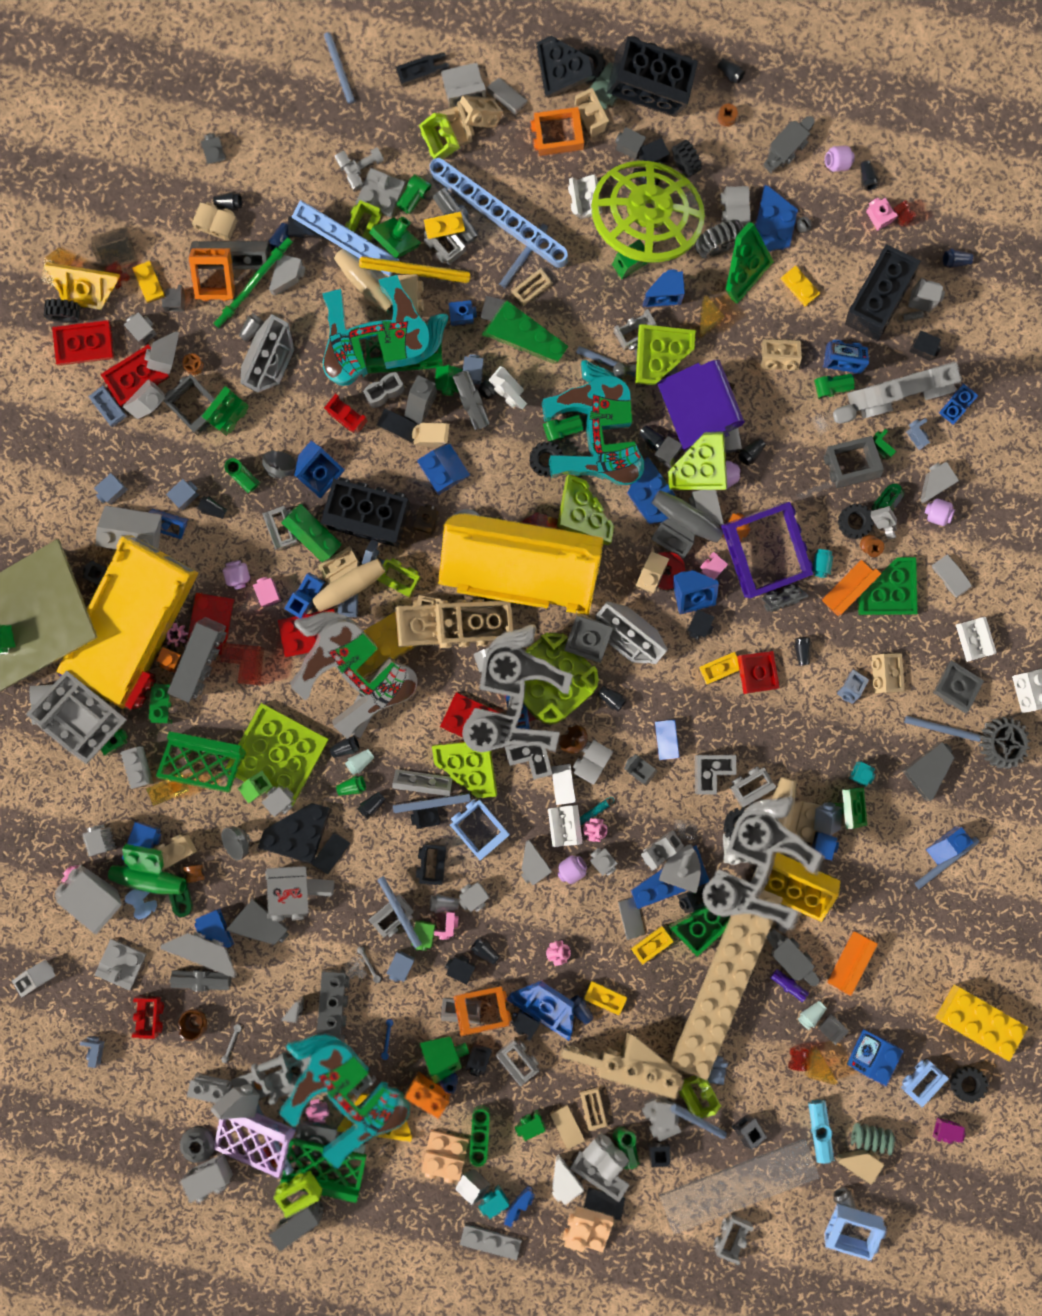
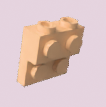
[422,1130,469,1183]
[562,1206,614,1252]

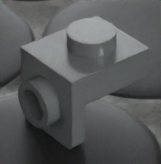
[200,132,226,164]
[624,754,658,786]

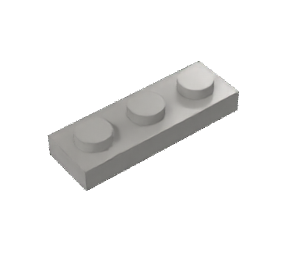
[392,769,453,796]
[569,1151,629,1202]
[460,1224,522,1260]

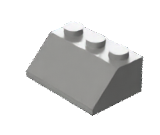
[95,506,162,549]

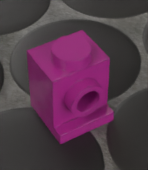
[932,1117,966,1144]

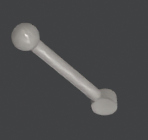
[357,946,381,983]
[222,1024,242,1063]

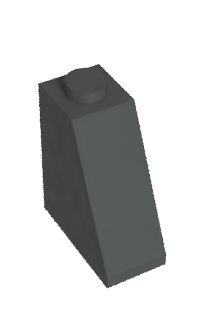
[404,375,438,425]
[902,742,954,801]
[227,898,290,945]

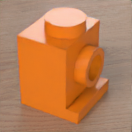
[157,647,183,673]

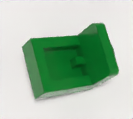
[873,428,896,460]

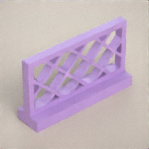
[214,1113,295,1178]

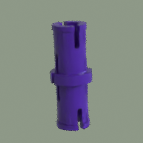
[770,968,809,1002]

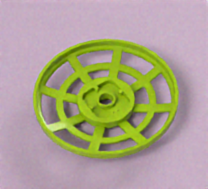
[591,161,705,263]

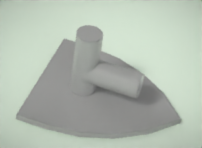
[659,844,701,893]

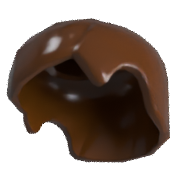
[559,725,588,754]
[178,1009,208,1041]

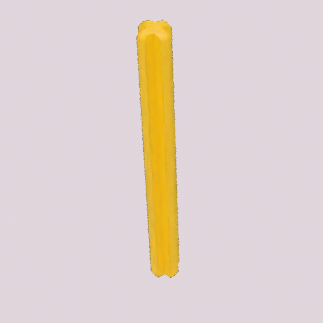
[359,256,470,283]

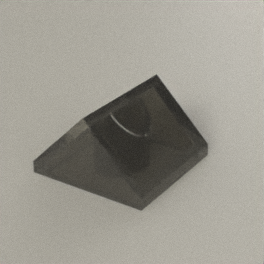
[91,226,138,272]

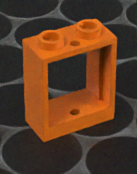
[531,107,584,156]
[189,248,235,301]
[453,986,511,1036]
[405,1071,451,1119]

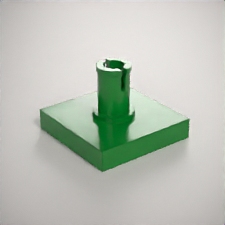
[369,217,420,259]
[834,787,868,829]

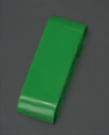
[470,1105,490,1167]

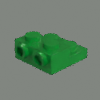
[201,386,250,436]

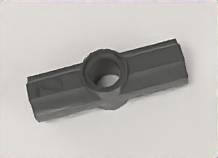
[433,188,479,245]
[453,370,490,430]
[170,969,232,991]

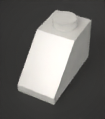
[552,1155,584,1205]

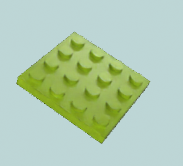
[225,703,329,806]

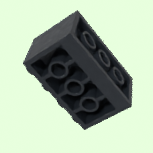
[606,36,698,117]
[845,244,921,342]
[321,477,411,548]

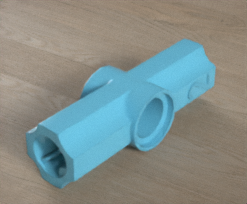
[808,1100,834,1163]

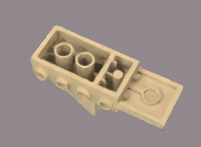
[396,599,514,648]
[560,1032,683,1099]

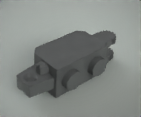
[763,116,815,173]
[766,928,820,987]

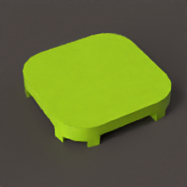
[523,632,599,725]

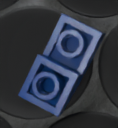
[939,383,978,425]
[504,1186,534,1227]

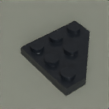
[536,35,596,98]
[258,803,331,864]

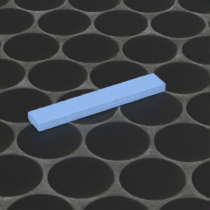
[292,200,399,276]

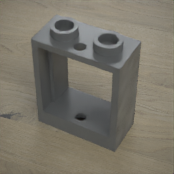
[163,374,215,436]
[824,436,884,488]
[269,1200,324,1252]

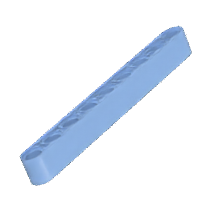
[429,158,568,268]

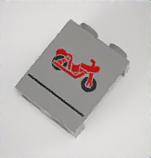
[265,866,308,921]

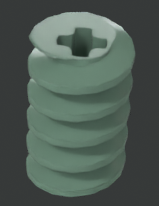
[851,1122,895,1155]

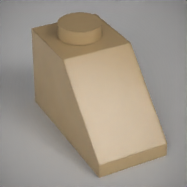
[412,423,450,448]
[636,552,669,594]
[835,1149,884,1185]

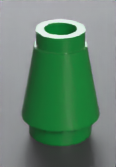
[336,775,366,796]

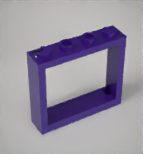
[721,502,813,598]

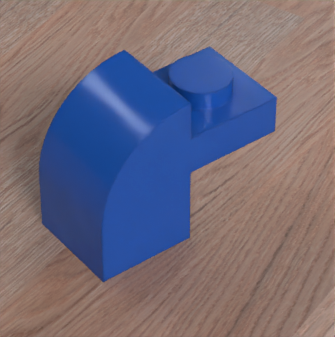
[284,572,325,619]

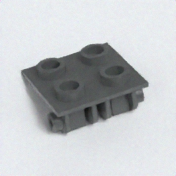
[761,584,809,612]

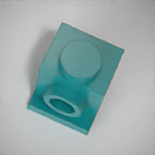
[849,762,875,787]
[478,1185,510,1219]

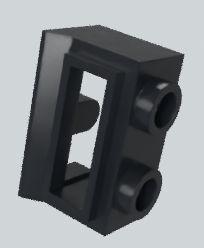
[416,843,447,885]

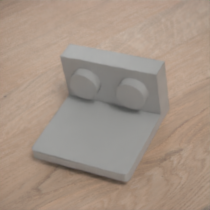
[441,63,486,108]

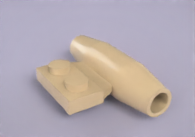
[334,243,404,314]
[312,546,386,612]
[772,777,821,843]

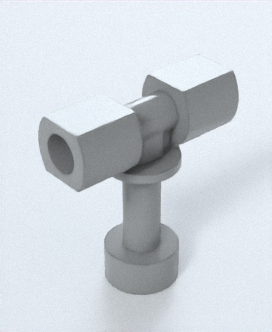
[335,147,384,191]

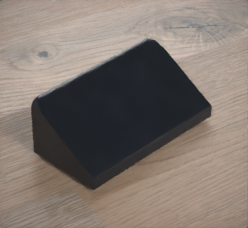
[312,832,351,874]
[583,1187,626,1221]

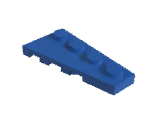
[630,845,710,909]

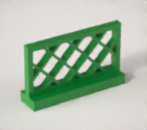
[365,322,443,374]
[156,731,246,793]
[280,1138,367,1203]

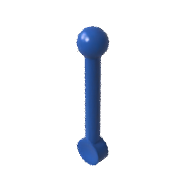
[381,1019,393,1060]

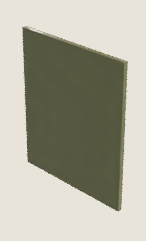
[0,539,98,692]

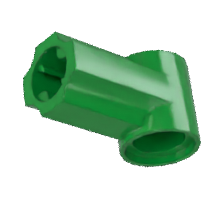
[397,174,432,215]
[814,374,855,399]
[543,415,583,443]
[224,458,260,494]
[613,1126,640,1170]

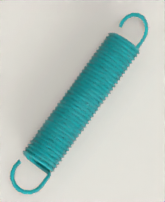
[579,797,614,826]

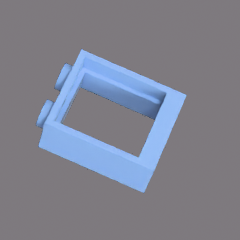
[450,799,510,860]
[824,1204,886,1261]

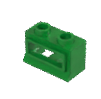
[149,684,172,724]

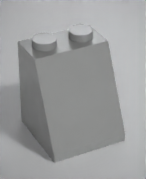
[55,865,122,935]

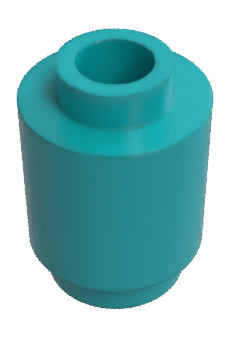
[812,549,834,578]

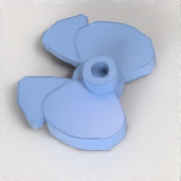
[125,890,157,920]

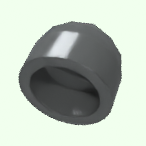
[796,217,812,233]

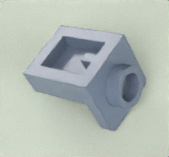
[906,418,930,450]
[362,540,384,565]
[837,670,869,704]
[80,1036,104,1068]
[707,1056,728,1085]

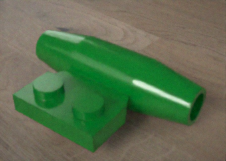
[108,844,186,894]

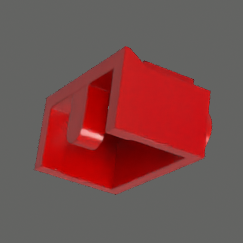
[324,393,368,434]
[131,996,164,1039]

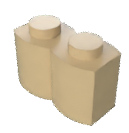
[192,202,237,241]

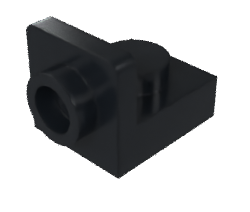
[411,807,440,829]
[677,884,705,913]
[465,1043,492,1077]

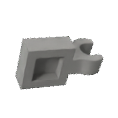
[871,507,897,539]

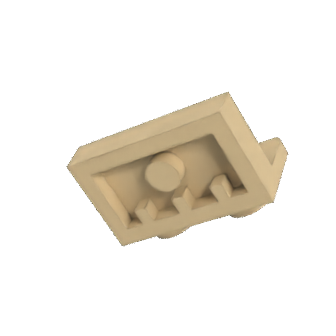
[460,95,503,128]
[439,101,474,146]
[761,339,802,371]
[871,653,905,693]

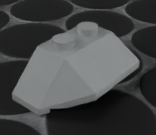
[240,314,294,393]
[596,601,668,664]
[160,932,237,978]

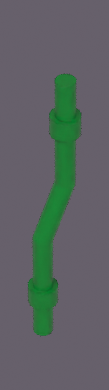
[213,237,293,328]

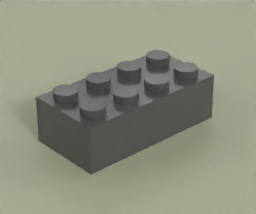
[168,617,227,702]

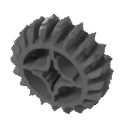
[695,219,744,259]
[978,717,1031,769]

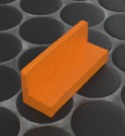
[822,560,881,616]
[827,931,878,996]

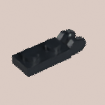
[395,52,451,87]

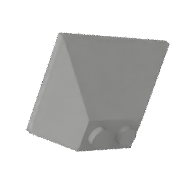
[26,670,127,764]

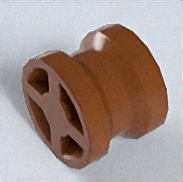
[718,104,738,127]
[182,353,204,375]
[860,534,884,557]
[183,864,205,883]

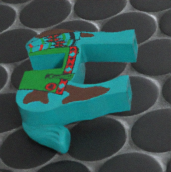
[322,275,448,386]
[542,360,644,486]
[280,1034,410,1168]

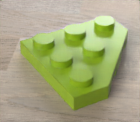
[636,324,695,385]
[668,432,728,490]
[557,474,614,545]
[432,741,497,798]

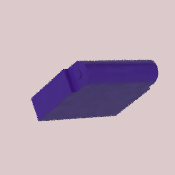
[657,360,745,452]

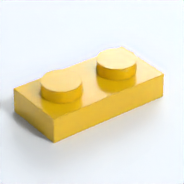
[424,212,465,239]
[132,260,165,303]
[781,265,820,307]
[699,652,739,685]
[631,926,673,965]
[584,981,627,1016]

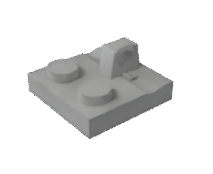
[356,168,405,218]
[95,939,147,991]

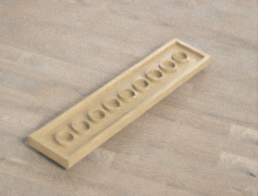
[670,890,782,1080]

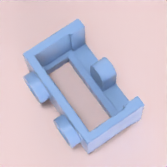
[901,1059,949,1108]

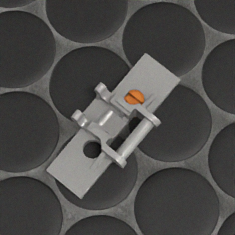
[231,1053,311,1105]

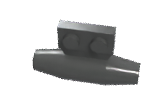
[651,490,723,559]

